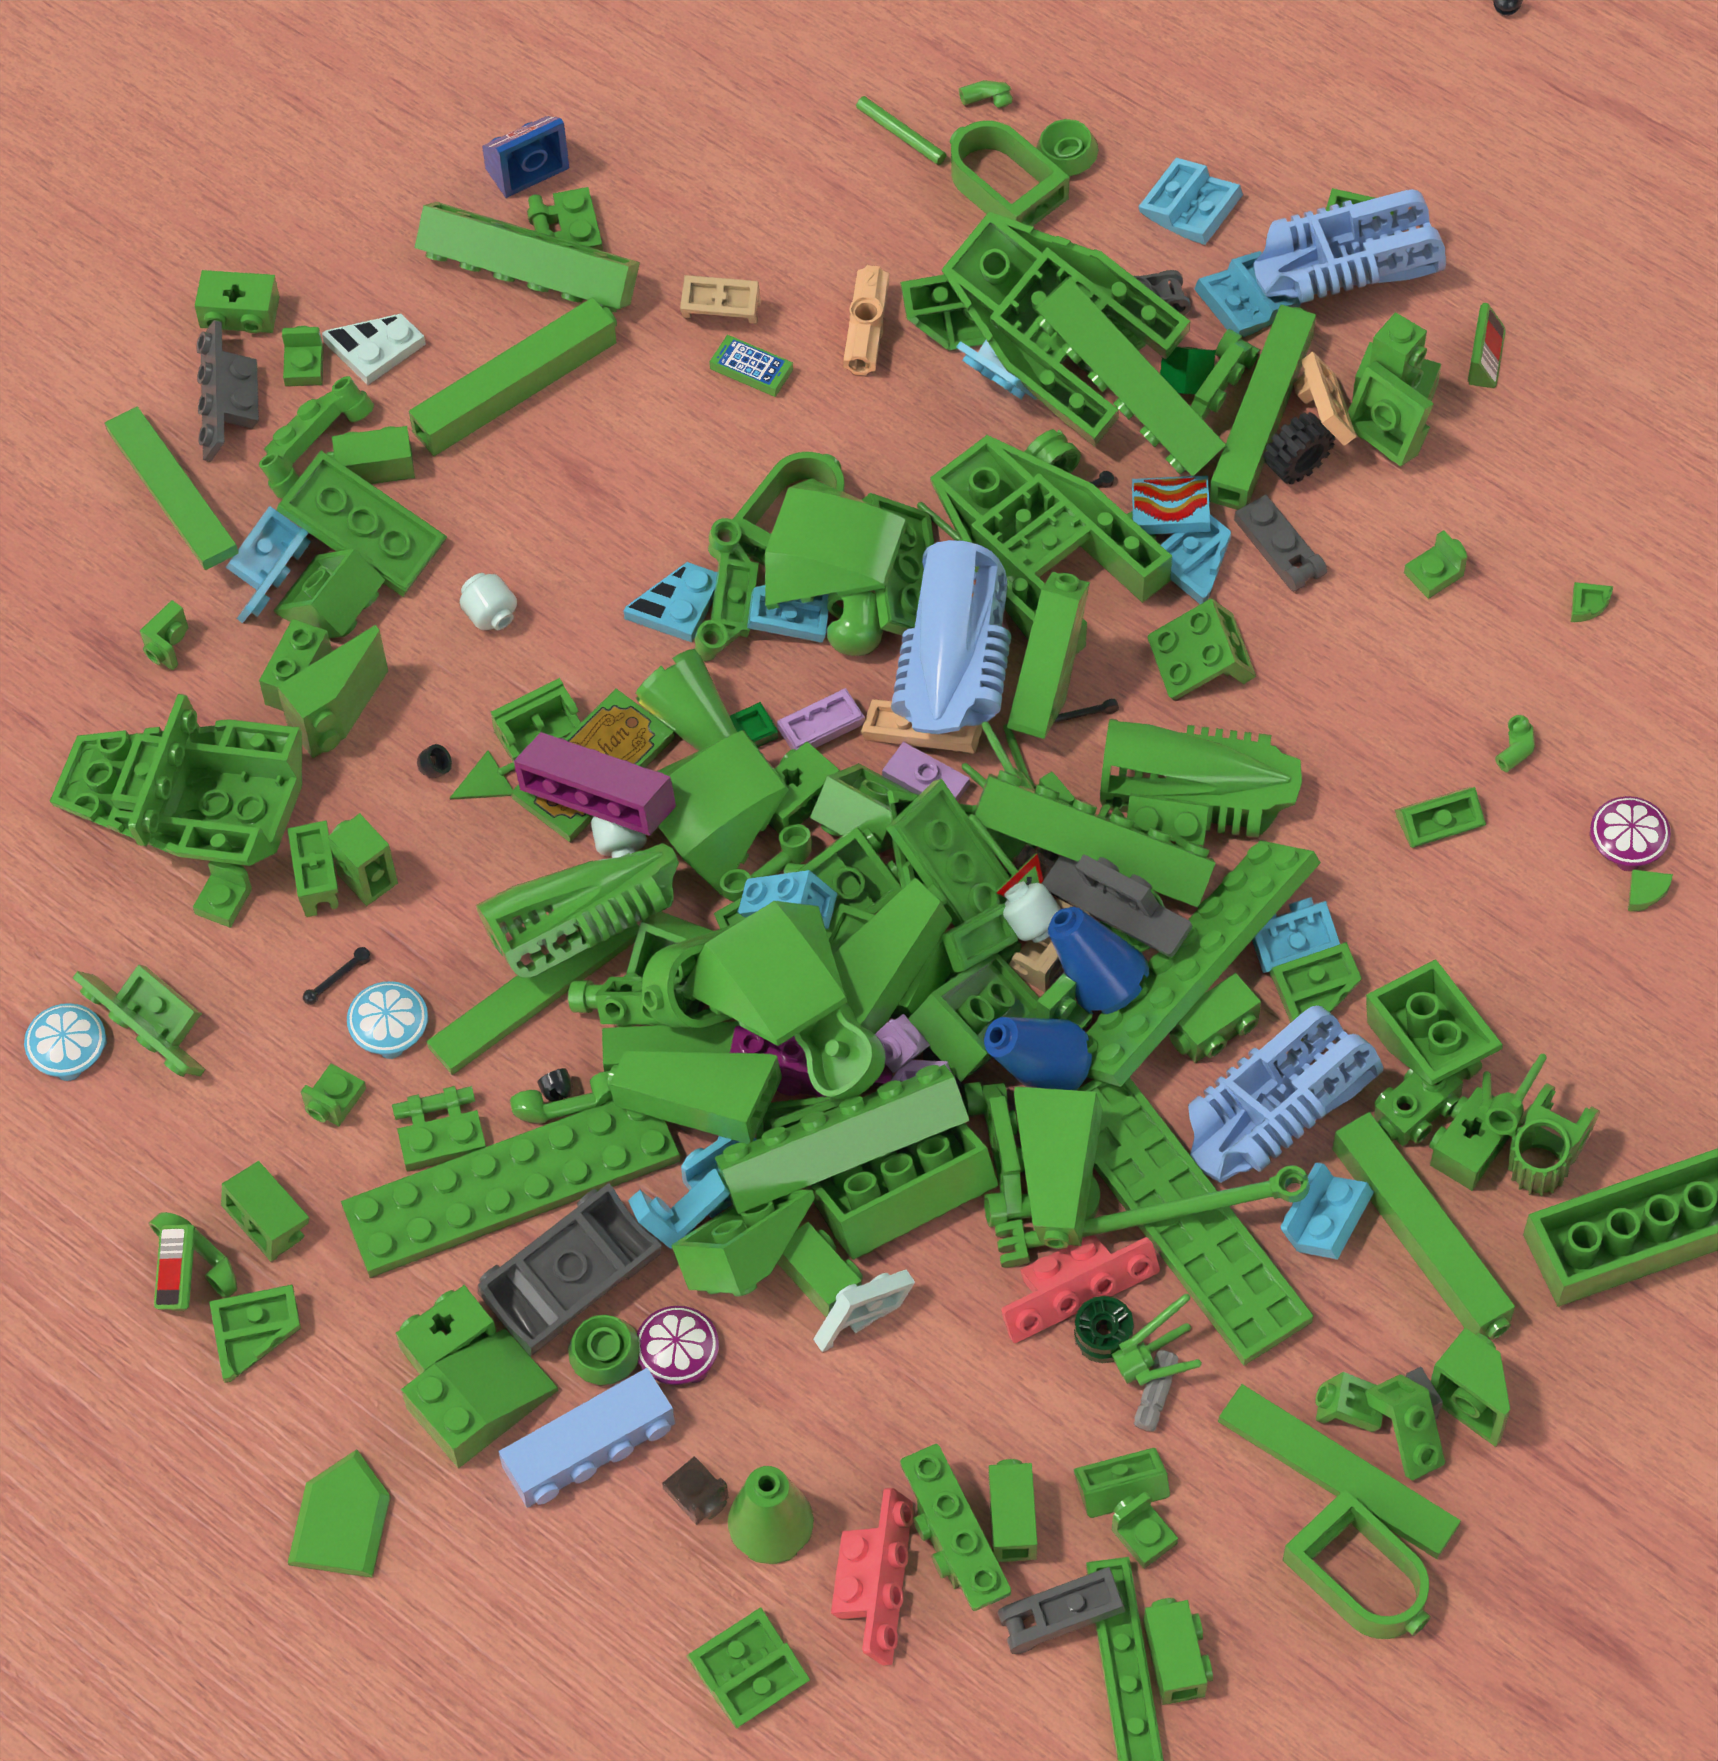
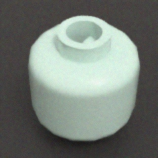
[460,573,517,630]
[591,816,647,858]
[1003,881,1061,943]

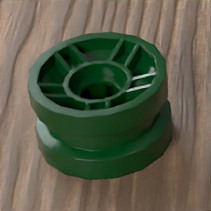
[1074,1296,1134,1363]

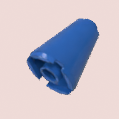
[1048,907,1149,1014]
[984,1017,1092,1091]

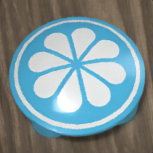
[347,981,429,1059]
[24,1003,107,1081]

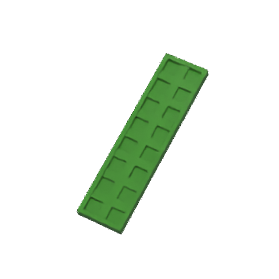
[1086,840,1321,1087]
[1077,1077,1314,1366]
[341,1100,680,1278]

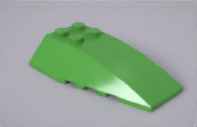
[50,719,302,866]

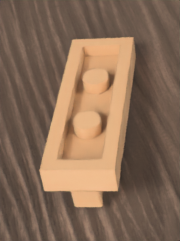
[1293,352,1356,446]
[861,699,983,754]

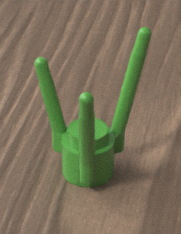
[962,721,1036,790]
[1479,1053,1547,1137]
[1111,1294,1202,1386]

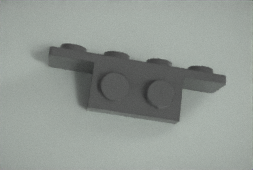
[197,320,259,462]
[1042,854,1193,957]

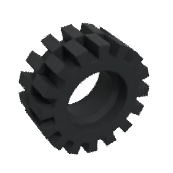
[1263,412,1336,484]

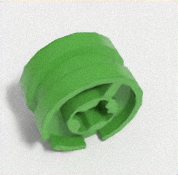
[1025,429,1081,474]

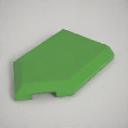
[288,1449,390,1578]

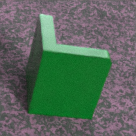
[1160,346,1216,394]

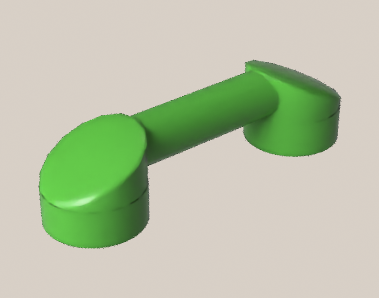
[720,824,812,902]
[510,1071,613,1124]
[149,1212,238,1298]

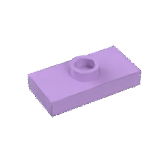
[777,688,865,750]
[882,742,970,801]

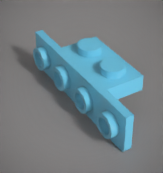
[225,506,311,623]

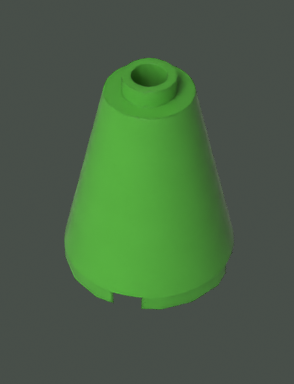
[635,649,737,751]
[728,1466,814,1564]

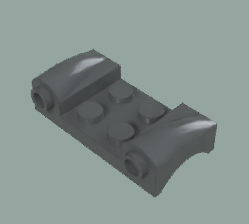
[477,1183,662,1357]

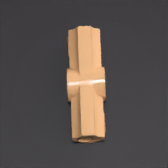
[843,265,889,376]

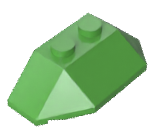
[900,274,986,351]

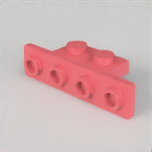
[1001,1235,1160,1343]
[831,1488,914,1666]

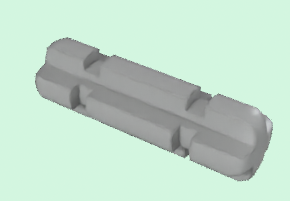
[1134,1350,1179,1432]

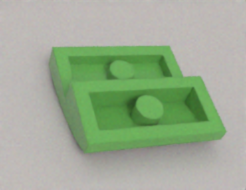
[686,1607,810,1729]

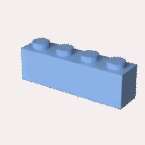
[498,1368,675,1508]

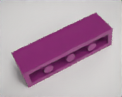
[514,732,676,836]

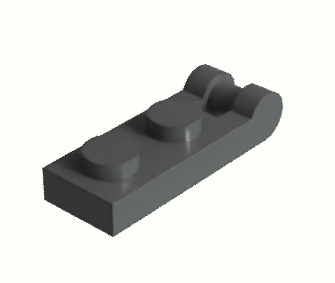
[1234,495,1328,592]
[998,1567,1126,1654]

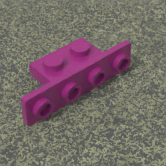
[730,1025,893,1097]

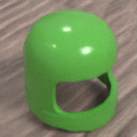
[827,591,883,656]

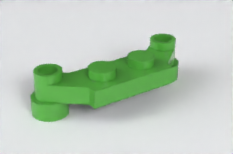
[1190,329,1260,420]
[259,376,374,498]
[694,518,759,661]
[961,1082,1031,1227]

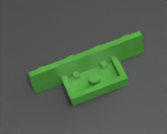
[111,694,197,846]
[73,964,206,1077]
[900,1444,1011,1611]

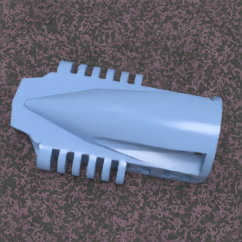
[1254,189,1446,303]
[891,540,1011,734]
[1188,1005,1384,1183]

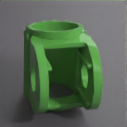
[1508,1083,1600,1196]

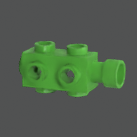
[568,973,691,1027]
[1374,1061,1482,1147]

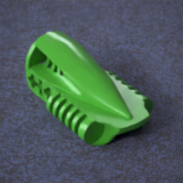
[1100,719,1302,838]
[476,843,679,978]

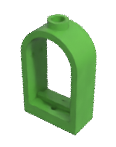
[950,121,1070,227]
[732,452,845,566]
[641,924,736,1028]
[1282,1489,1431,1639]

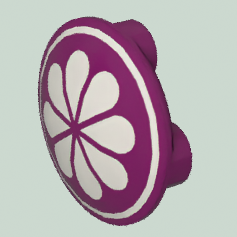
[1589,796,1671,872]
[637,1306,719,1385]

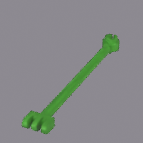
[995,1165,1310,1268]

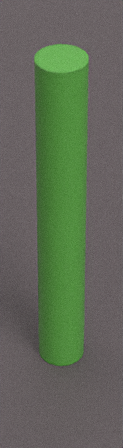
[856,96,946,165]

